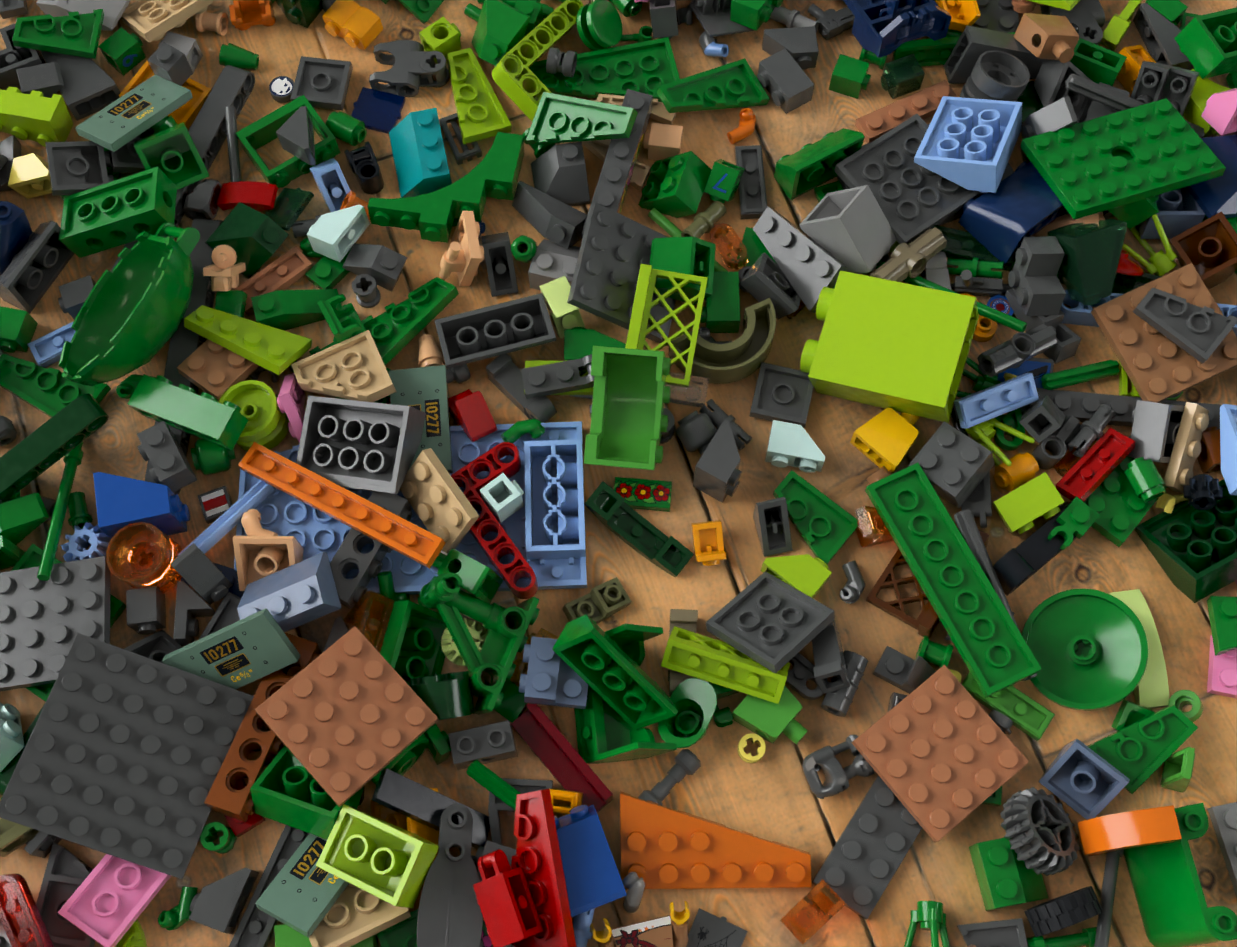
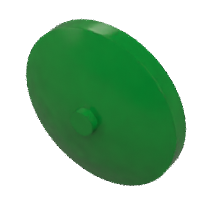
[1022,589,1148,711]

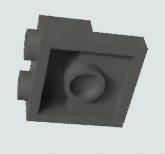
[45,141,114,196]

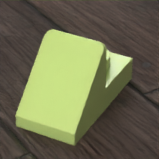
[539,276,585,338]

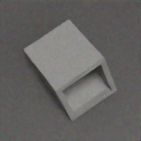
[799,185,896,274]

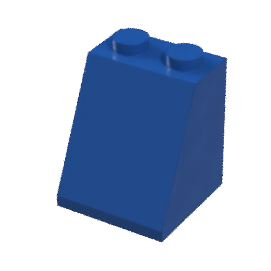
[93,472,190,546]
[554,805,627,917]

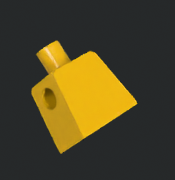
[850,407,920,474]

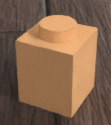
[644,123,683,161]

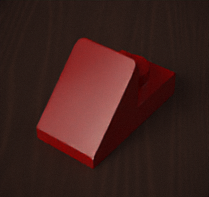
[448,389,497,442]

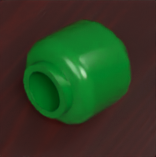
[191,439,236,475]

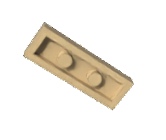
[1164,402,1209,493]

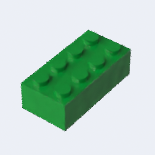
[1174,8,1237,79]

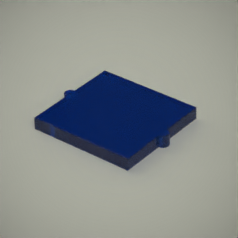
[351,87,406,134]

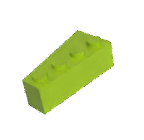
[0,86,73,147]

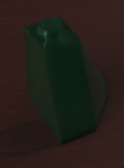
[1047,219,1127,305]

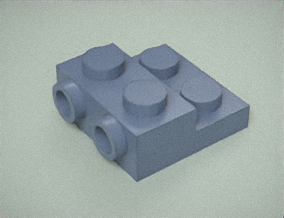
[519,636,588,709]

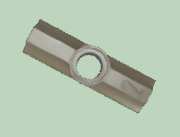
[870,227,947,282]

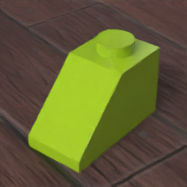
[761,554,832,599]

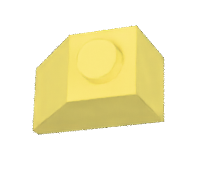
[8,153,52,199]

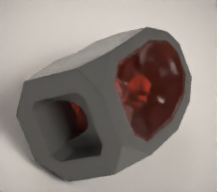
[183,179,222,220]

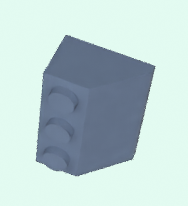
[237,552,341,632]

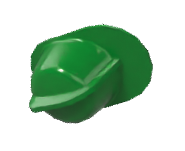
[658,677,717,748]

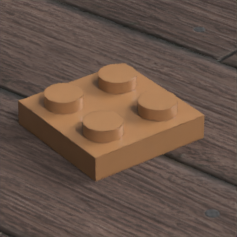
[177,339,259,402]

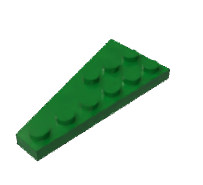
[525,37,680,102]
[289,277,459,400]

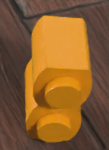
[322,0,383,50]

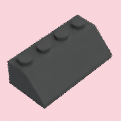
[434,293,556,369]

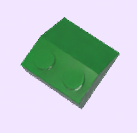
[134,122,210,190]
[969,838,1048,911]

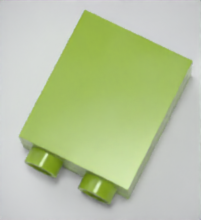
[800,270,979,423]

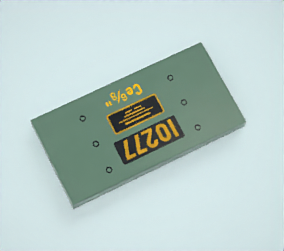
[75,75,193,152]
[389,365,453,474]
[162,608,301,689]
[255,833,349,938]

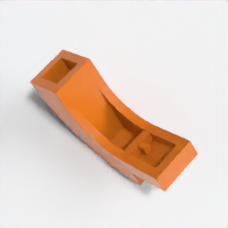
[1077,805,1182,856]

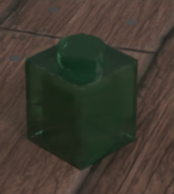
[881,54,925,99]

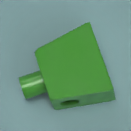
[732,686,808,745]

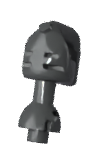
[802,746,875,799]

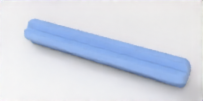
[178,480,274,556]

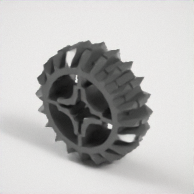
[1000,787,1080,876]

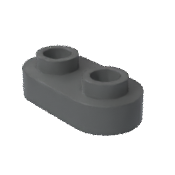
[786,652,828,700]

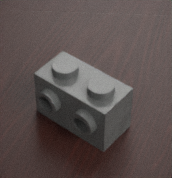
[137,421,197,492]

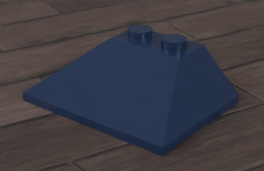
[1186,135,1237,218]

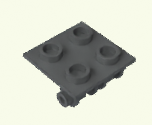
[689,0,755,37]

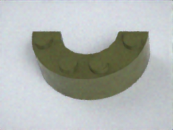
[669,298,776,384]

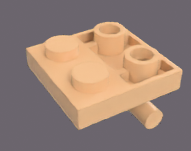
[439,211,484,287]

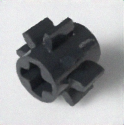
[1183,474,1223,510]

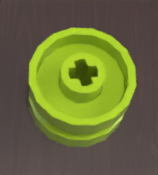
[219,380,289,451]

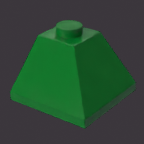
[472,0,531,66]

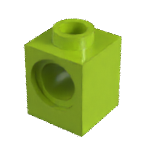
[419,17,462,64]

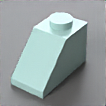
[306,205,370,262]

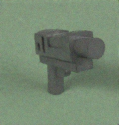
[808,3,855,40]
[951,270,1012,298]

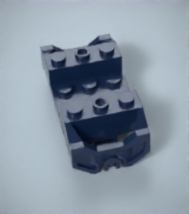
[843,0,951,58]

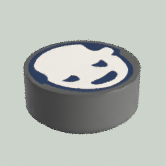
[269,76,294,103]

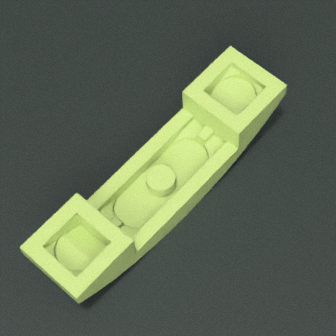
[1109,589,1169,708]

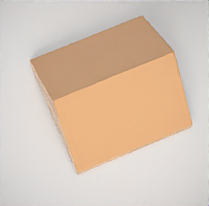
[233,536,304,591]

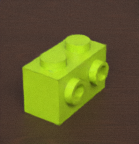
[992,472,1064,535]

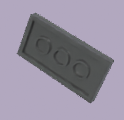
[812,776,922,920]

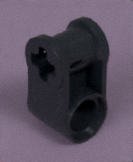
[344,141,384,194]

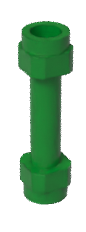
[1026,927,1097,947]

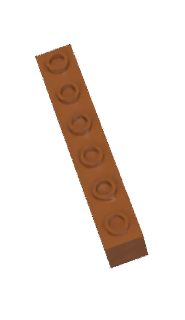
[204,632,322,822]

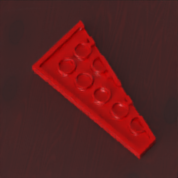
[511,788,576,947]

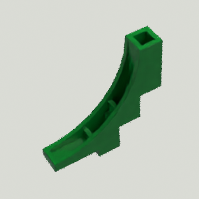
[368,132,524,243]

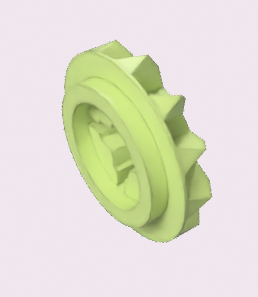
[441,618,487,666]

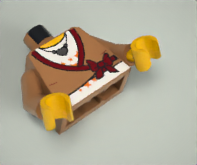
[590,901,690,947]

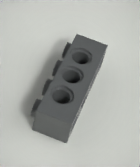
[330,491,412,610]

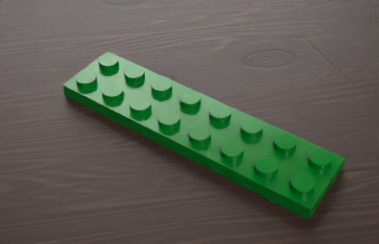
[865,463,1042,698]

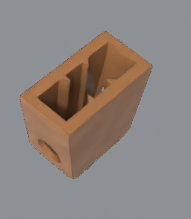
[1014,13,1079,63]

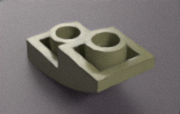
[562,577,632,623]

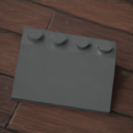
[296,395,426,494]

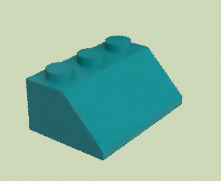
[389,108,452,198]

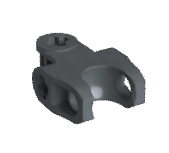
[1040,0,1105,45]
[369,40,450,97]

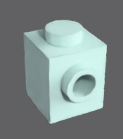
[480,473,524,523]

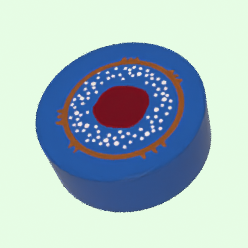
[986,295,1014,324]

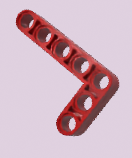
[451,442,538,599]

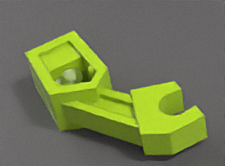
[1100,0,1142,51]

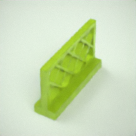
[625,264,708,388]

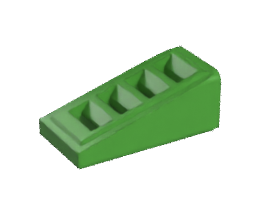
[1160,747,1195,793]

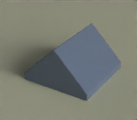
[1039,739,1130,820]

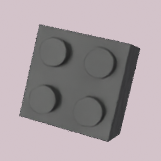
[908,421,995,508]

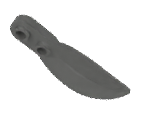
[417,804,483,947]

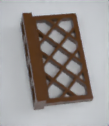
[866,521,989,638]

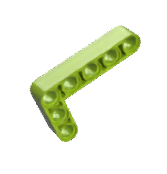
[492,0,583,122]

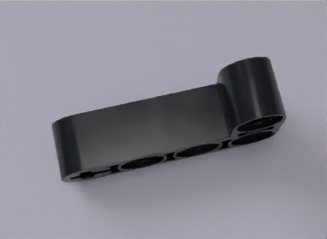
[993,504,1077,596]

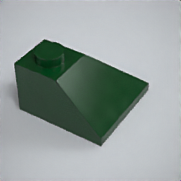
[205,202,289,279]

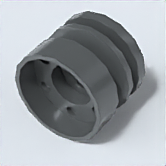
[960,50,1030,102]

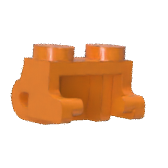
[229,0,276,31]

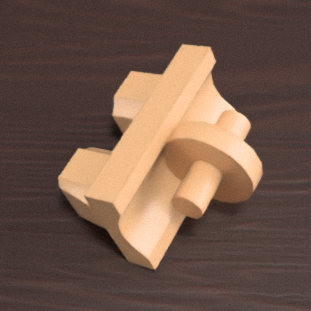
[203,244,246,291]

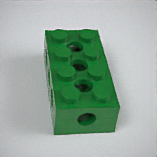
[59,167,177,258]

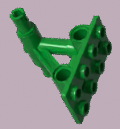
[417,573,540,715]

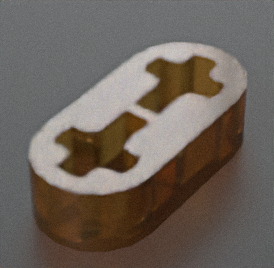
[710,223,748,270]

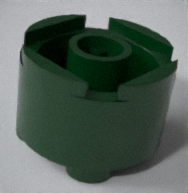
[409,671,475,720]

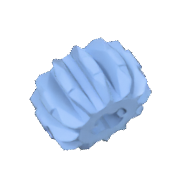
[61,522,116,562]

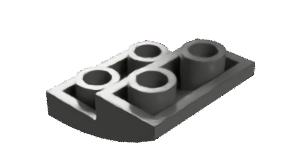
[1130,61,1199,117]

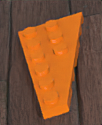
[620,791,811,889]

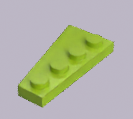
[447,48,512,144]
[184,305,312,375]

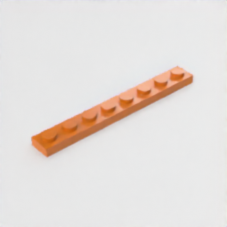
[238,442,446,569]

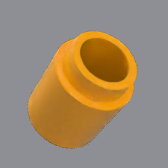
[994,452,1039,491]

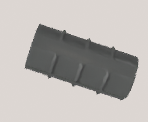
[821,651,868,717]

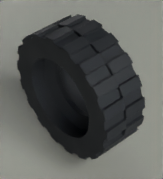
[1024,886,1103,937]

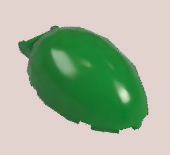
[59,222,200,386]

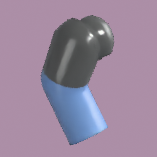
[699,31,729,57]

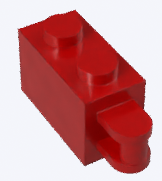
[473,849,543,947]

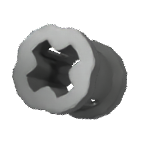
[352,274,381,308]

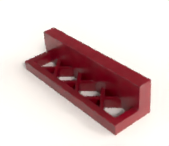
[511,703,613,813]

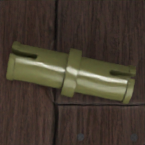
[681,201,727,238]

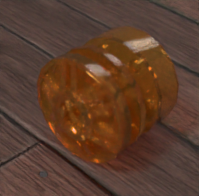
[106,522,183,593]

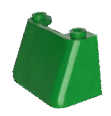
[1124,803,1237,947]

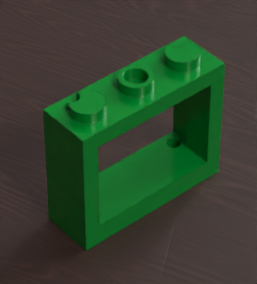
[236,95,341,189]

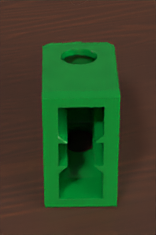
[432,548,504,604]

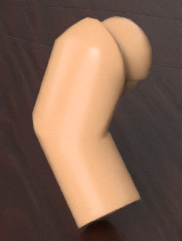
[241,509,278,536]

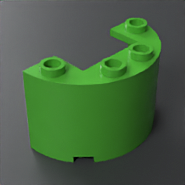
[584,346,671,470]

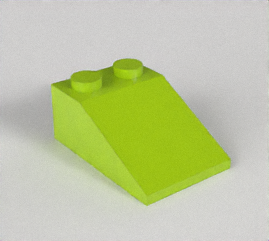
[316,804,439,908]

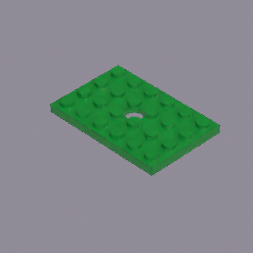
[1020,98,1226,220]

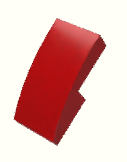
[217,181,278,212]

